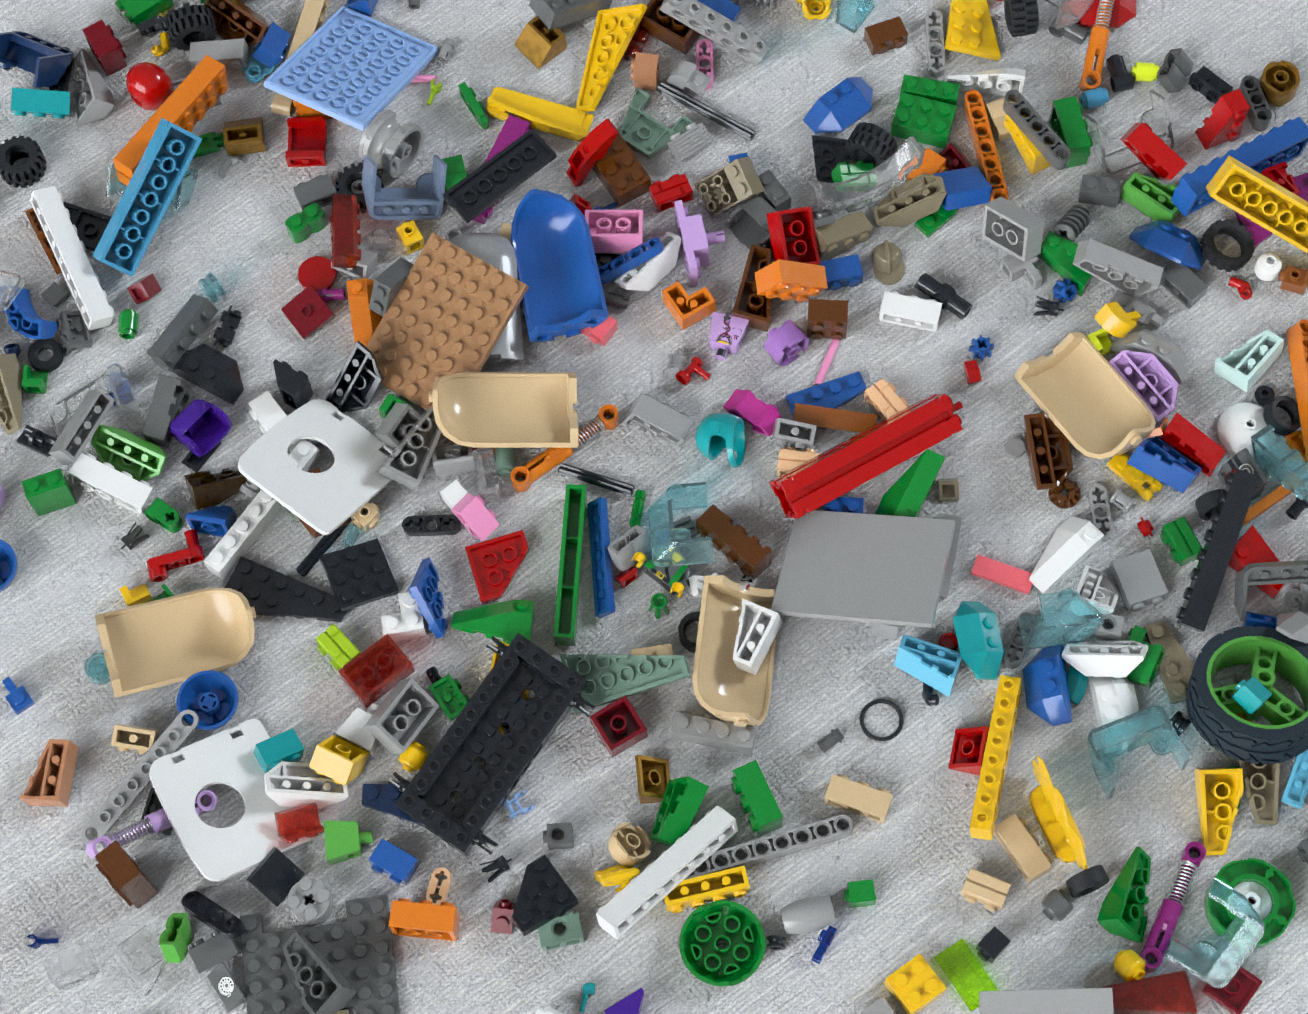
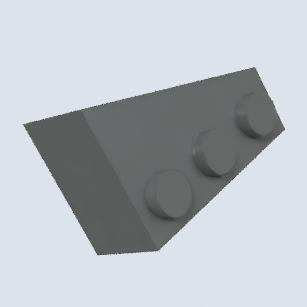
[142,374,189,448]

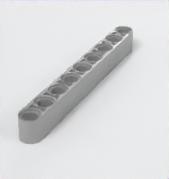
[684,815,853,880]

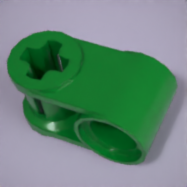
[144,497,183,533]

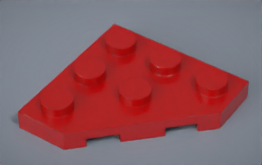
[465,530,529,604]

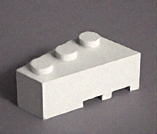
[733,598,783,675]

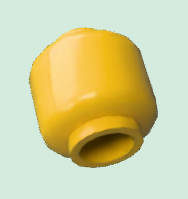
[398,741,429,773]
[1113,949,1146,982]

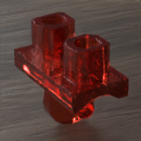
[623,24,649,61]

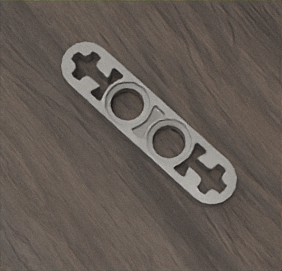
[925,9,945,77]

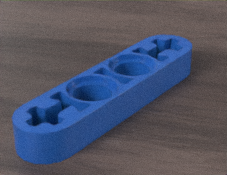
[598,237,664,285]

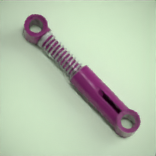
[1140,841,1206,973]

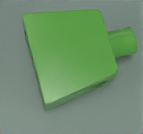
[323,821,374,865]

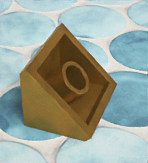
[635,755,670,804]

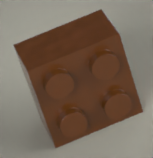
[807,299,848,340]

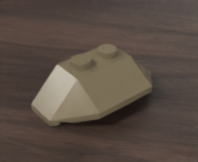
[873,173,947,227]

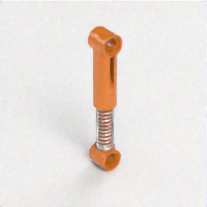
[1079,0,1115,91]
[510,404,619,492]

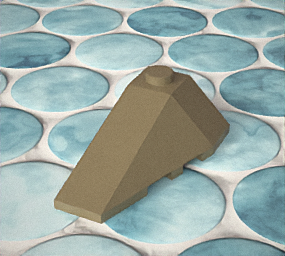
[0,353,22,435]
[1238,760,1280,825]

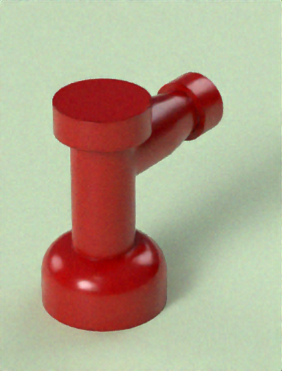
[675,356,711,385]

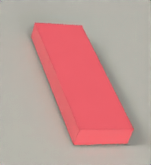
[971,554,1033,595]

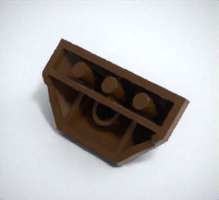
[204,0,269,47]
[1024,413,1073,490]

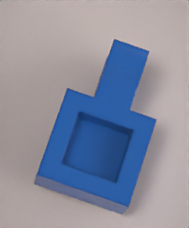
[2,677,35,715]

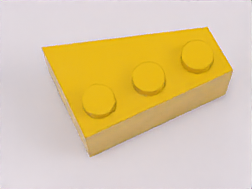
[1004,114,1052,175]

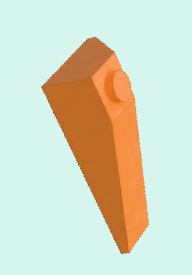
[346,278,383,347]

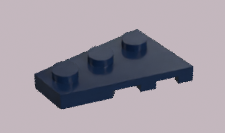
[362,784,422,826]

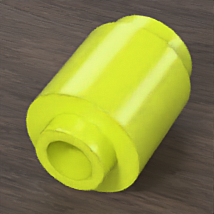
[1131,62,1159,82]

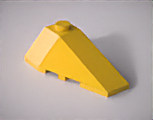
[1195,767,1244,855]

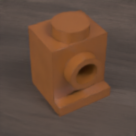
[1278,265,1308,295]

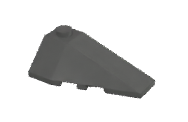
[282,931,357,1014]

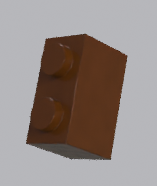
[864,16,908,56]

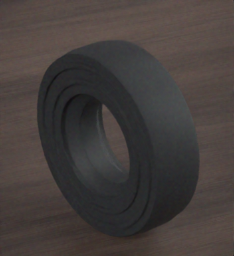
[27,338,64,372]

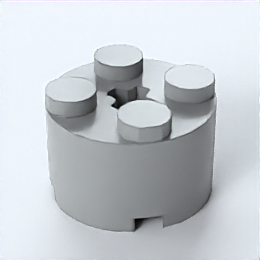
[287,878,333,926]

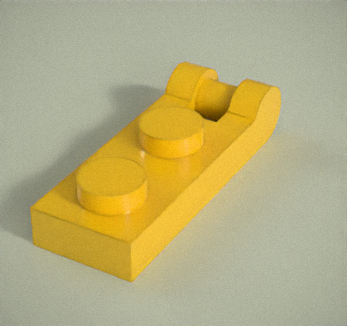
[1107,453,1163,501]

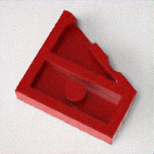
[1260,162,1300,196]

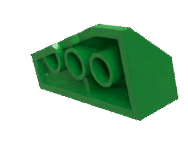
[875,449,946,517]
[451,599,535,644]
[1097,846,1151,943]

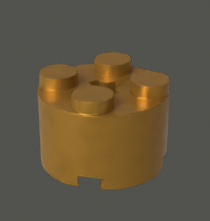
[1259,60,1300,107]

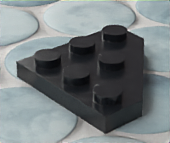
[512,855,579,936]

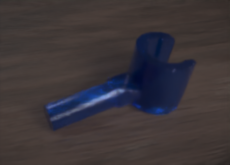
[27,934,59,949]

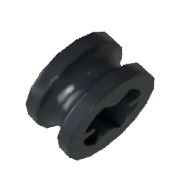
[767,935,786,950]

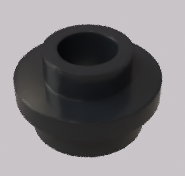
[1254,385,1275,405]

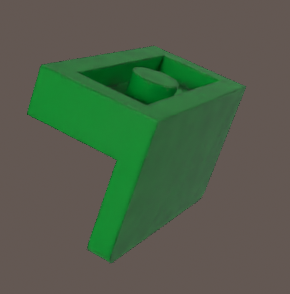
[1127,642,1166,688]

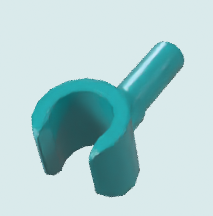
[579,983,595,1013]

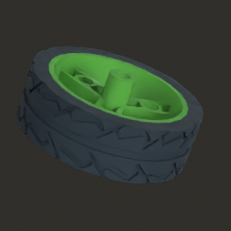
[1186,626,1308,764]

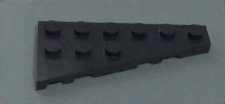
[225,556,347,622]

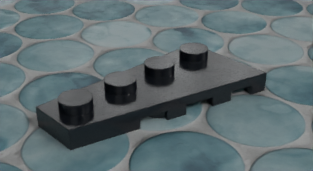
[812,135,848,210]

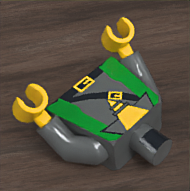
[631,544,692,598]

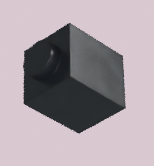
[976,926,1011,964]

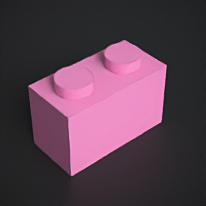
[451,493,500,541]

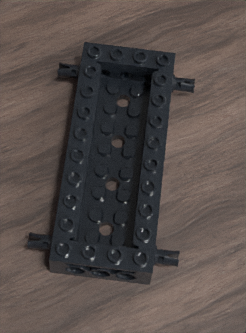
[388,633,596,856]

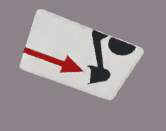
[739,575,758,590]

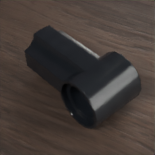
[1106,54,1134,93]

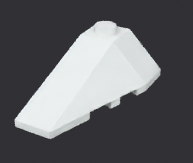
[947,67,1025,97]

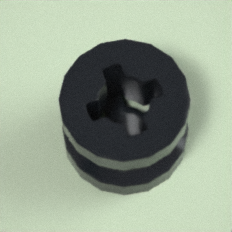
[1166,711,1192,737]

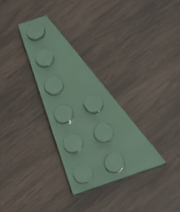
[560,654,691,714]

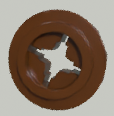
[1048,477,1081,509]

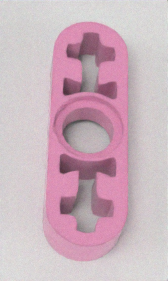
[696,39,713,90]

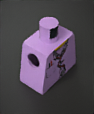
[710,312,749,361]

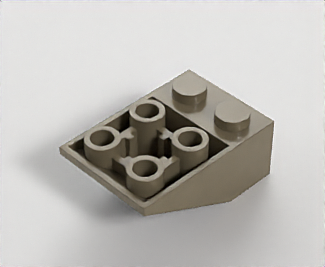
[695,157,765,219]

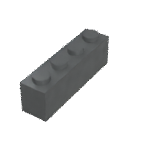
[147,294,218,370]

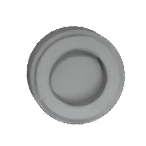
[1004,438,1025,459]

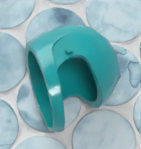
[695,412,746,468]

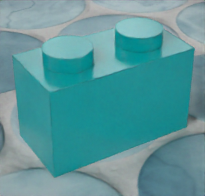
[254,728,304,773]

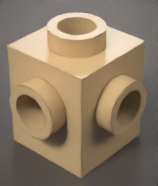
[351,502,380,533]

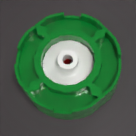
[1204,858,1296,949]

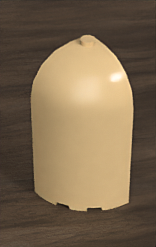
[1014,332,1156,459]
[429,372,578,448]
[692,575,778,727]
[94,587,257,698]

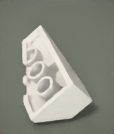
[1029,516,1104,594]

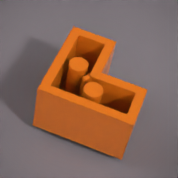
[662,281,716,330]

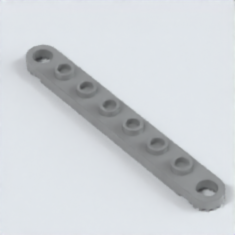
[81,710,199,843]

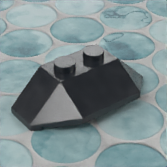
[326,341,384,413]
[168,344,244,405]

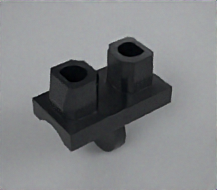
[16,425,57,457]

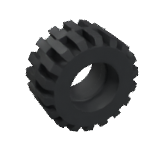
[1004,0,1039,37]
[166,5,217,51]
[845,122,898,171]
[0,135,47,188]

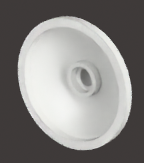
[1217,402,1278,459]

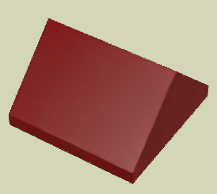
[948,726,989,776]

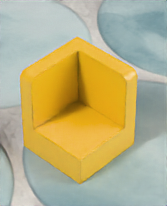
[119,584,153,607]

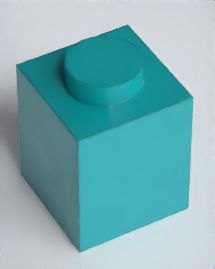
[1232,676,1272,715]

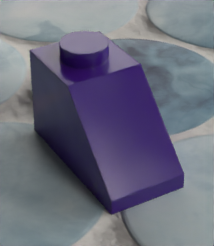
[604,988,645,1014]

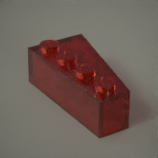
[329,194,361,268]
[1101,970,1198,1014]

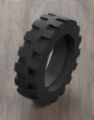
[1200,219,1255,272]

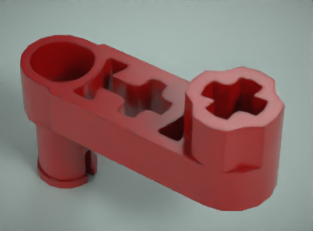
[146,529,205,582]

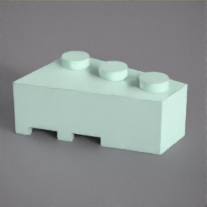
[1214,329,1284,393]

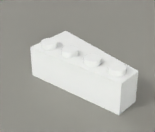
[69,453,153,514]

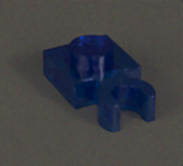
[812,925,837,964]

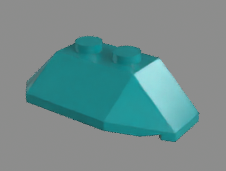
[953,601,1004,680]

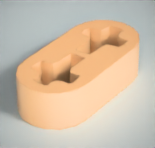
[426,867,452,905]

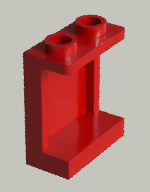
[285,116,327,167]

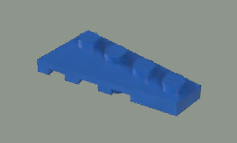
[785,371,867,416]

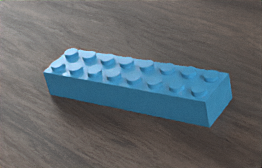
[92,118,202,277]

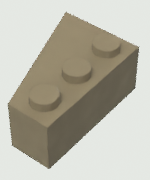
[815,210,874,265]

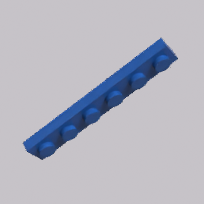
[587,497,615,618]

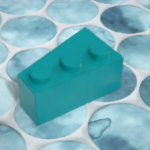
[10,88,70,119]

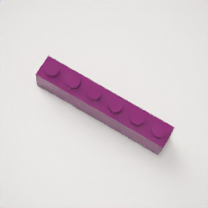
[473,115,531,224]

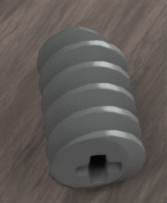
[1054,204,1090,242]

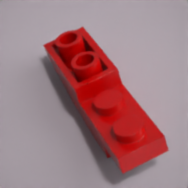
[566,119,618,187]

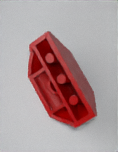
[1061,0,1136,28]

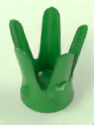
[648,593,669,619]

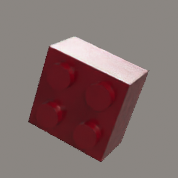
[82,19,127,77]
[590,695,648,757]

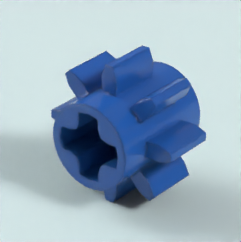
[1052,278,1077,303]
[969,335,994,361]

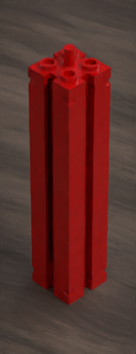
[769,393,963,519]

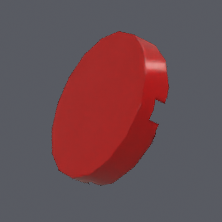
[298,256,337,291]

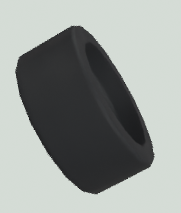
[1263,396,1301,436]
[1195,489,1224,520]
[678,612,700,653]
[1066,865,1110,898]

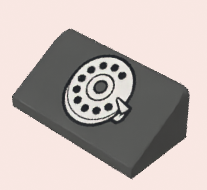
[207,962,246,1012]

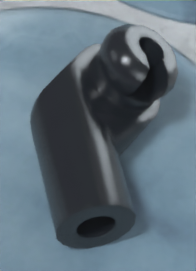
[922,682,939,706]

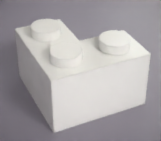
[381,592,427,643]

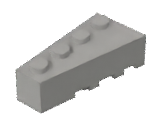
[1073,239,1163,299]

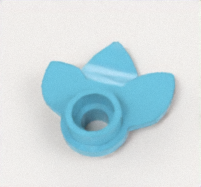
[241,56,277,83]

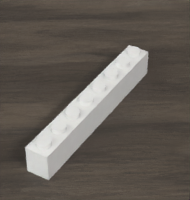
[30,186,115,331]
[204,439,322,580]
[596,805,738,939]

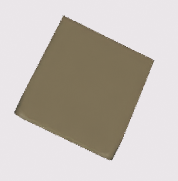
[937,478,959,501]

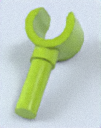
[426,79,442,106]

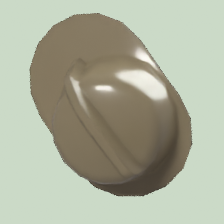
[872,240,904,285]

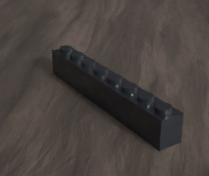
[1176,468,1260,632]

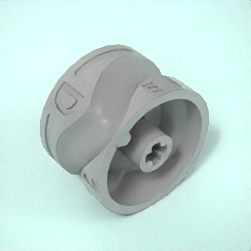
[359,109,424,178]

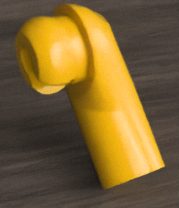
[151,32,170,57]

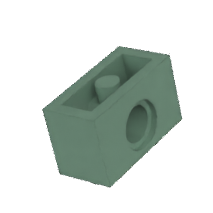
[538,911,585,951]

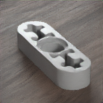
[1088,484,1113,542]

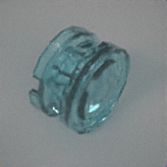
[198,272,227,303]
[84,652,110,684]

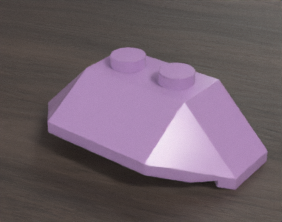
[1109,350,1178,422]

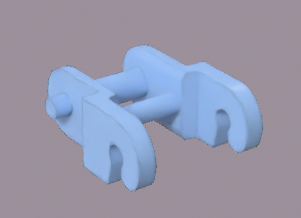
[503,790,535,819]

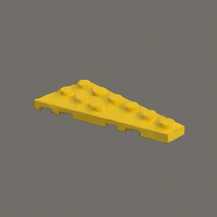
[944,0,1001,61]
[575,3,647,112]

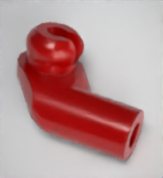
[1228,276,1253,300]

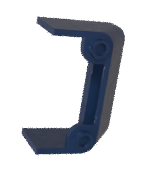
[0,31,74,88]

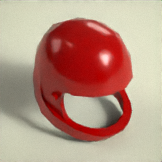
[126,62,174,111]

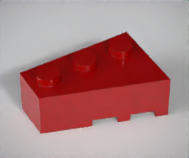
[1195,89,1250,150]
[1120,122,1187,180]
[1228,525,1286,599]

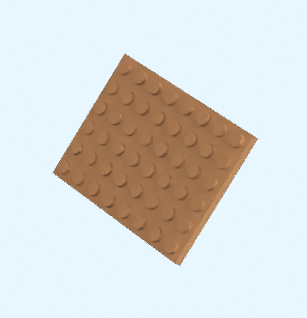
[366,232,529,410]

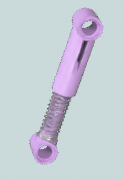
[86,790,217,859]

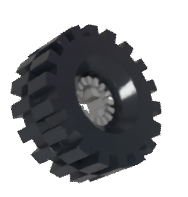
[335,163,384,214]

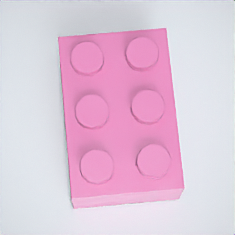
[585,210,643,253]

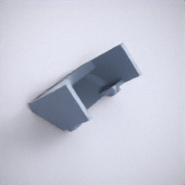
[362,155,447,220]

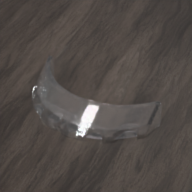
[810,136,924,214]

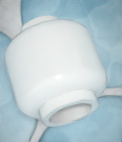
[1254,252,1282,281]

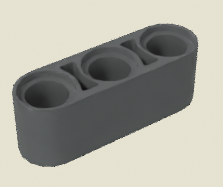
[1239,75,1272,132]

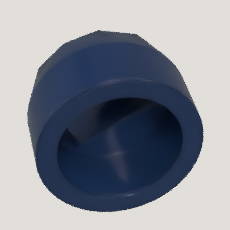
[4,343,20,357]

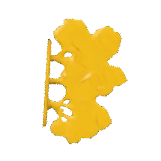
[1029,755,1088,870]

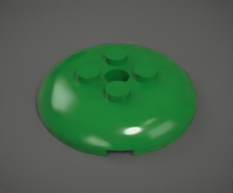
[679,900,766,987]

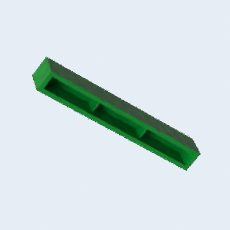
[553,484,587,646]

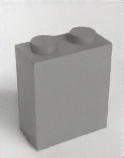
[1109,549,1169,612]

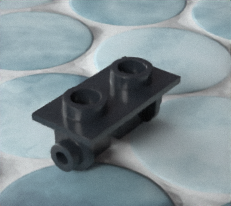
[213,305,242,348]

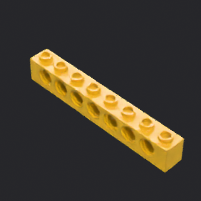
[969,675,1022,841]

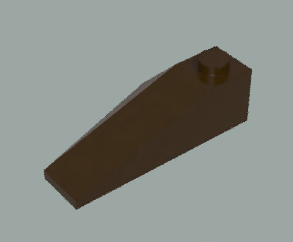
[184,468,247,510]

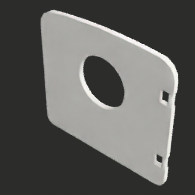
[238,399,393,535]
[149,719,321,882]

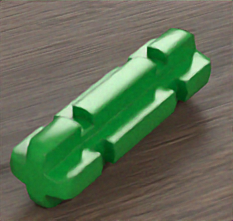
[629,490,646,528]

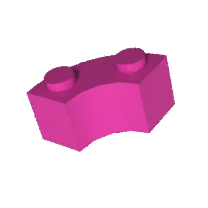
[723,389,783,436]

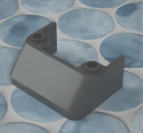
[1234,560,1308,621]

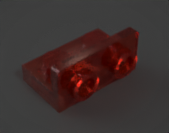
[274,802,324,843]

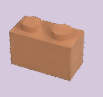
[630,52,660,91]

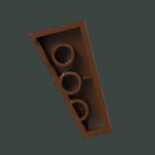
[731,244,771,332]

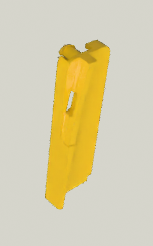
[486,87,594,142]

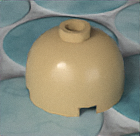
[608,822,651,866]

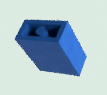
[933,166,992,211]

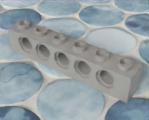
[659,0,771,66]

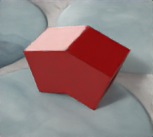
[964,360,982,384]

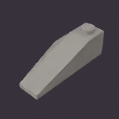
[73,48,115,126]

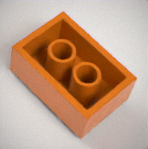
[755,259,828,303]
[388,898,460,941]

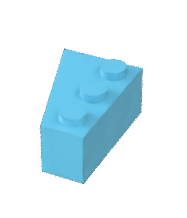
[894,635,962,697]

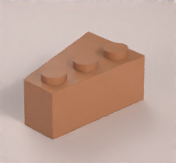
[19,739,79,807]

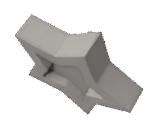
[667,348,688,370]

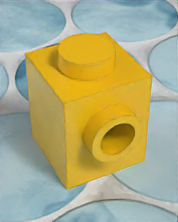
[396,220,425,255]

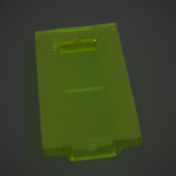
[934,939,999,1012]

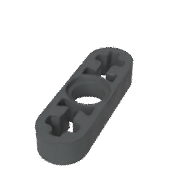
[1003,612,1037,669]

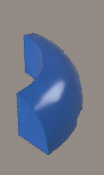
[0,286,58,340]

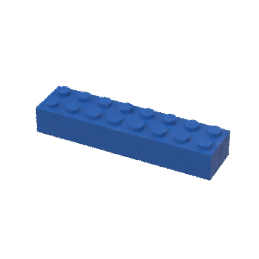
[1171,117,1308,217]

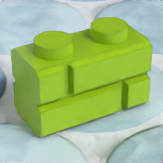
[315,624,362,673]

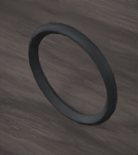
[860,699,904,741]

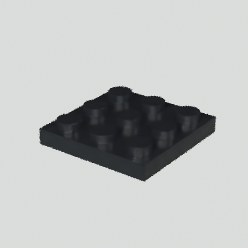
[320,538,399,611]

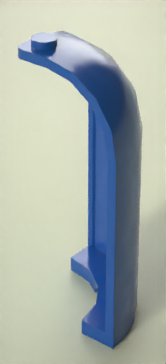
[510,189,609,342]

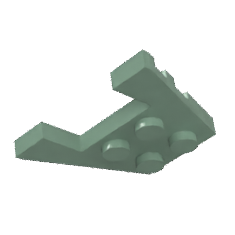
[619,87,693,159]

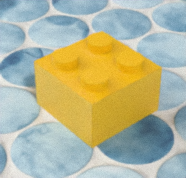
[309,734,370,785]
[884,953,947,1014]

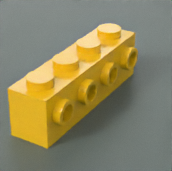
[664,866,750,913]

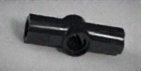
[915,273,973,319]

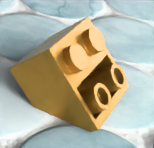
[515,16,567,70]
[223,117,266,156]

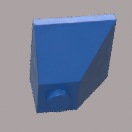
[185,505,237,537]

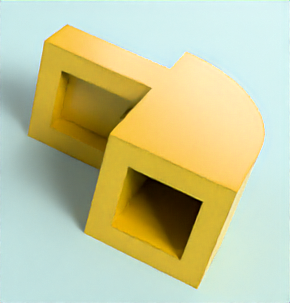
[1094,301,1142,338]

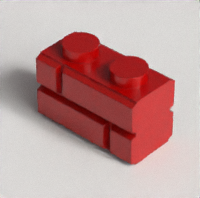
[649,173,693,212]

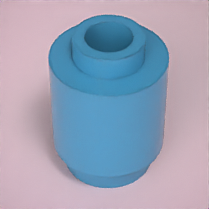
[1079,87,1109,110]

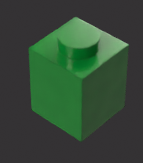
[843,879,876,908]

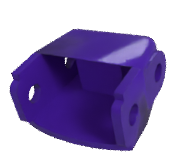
[169,399,233,458]

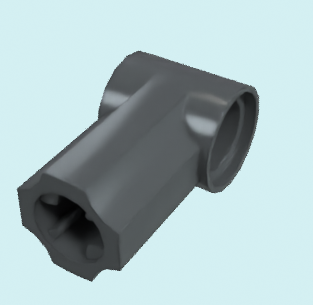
[1048,12,1089,45]

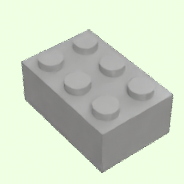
[982,197,1044,262]
[364,678,440,754]

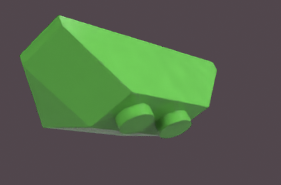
[91,425,167,481]

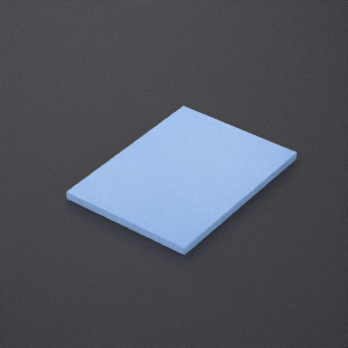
[264,6,439,131]

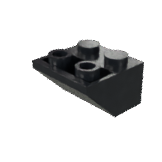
[273,359,314,410]

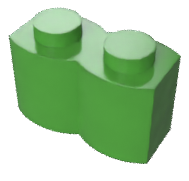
[159,913,194,963]

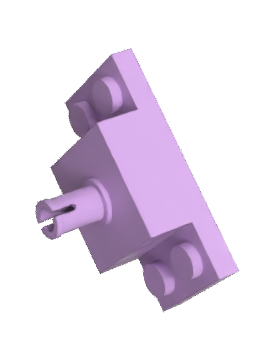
[674,200,725,287]

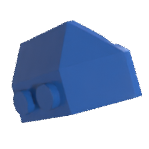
[803,77,873,134]
[1129,220,1206,271]
[1022,644,1073,726]

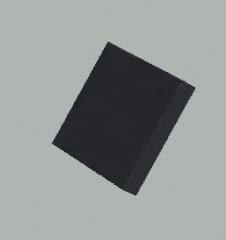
[246,847,305,907]

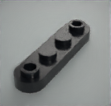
[181,891,244,939]

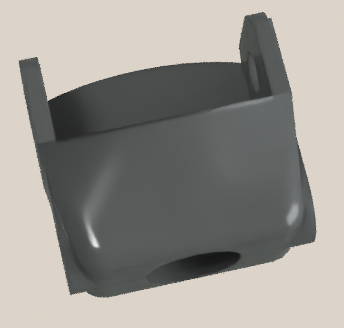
[727,196,777,250]

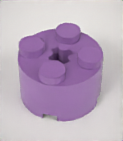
[763,319,810,366]

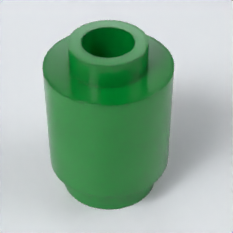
[118,309,139,339]

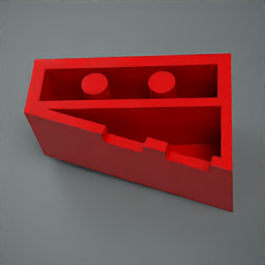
[1161,412,1226,477]

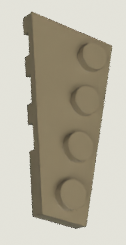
[1144,621,1194,704]

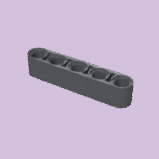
[1003,90,1071,170]

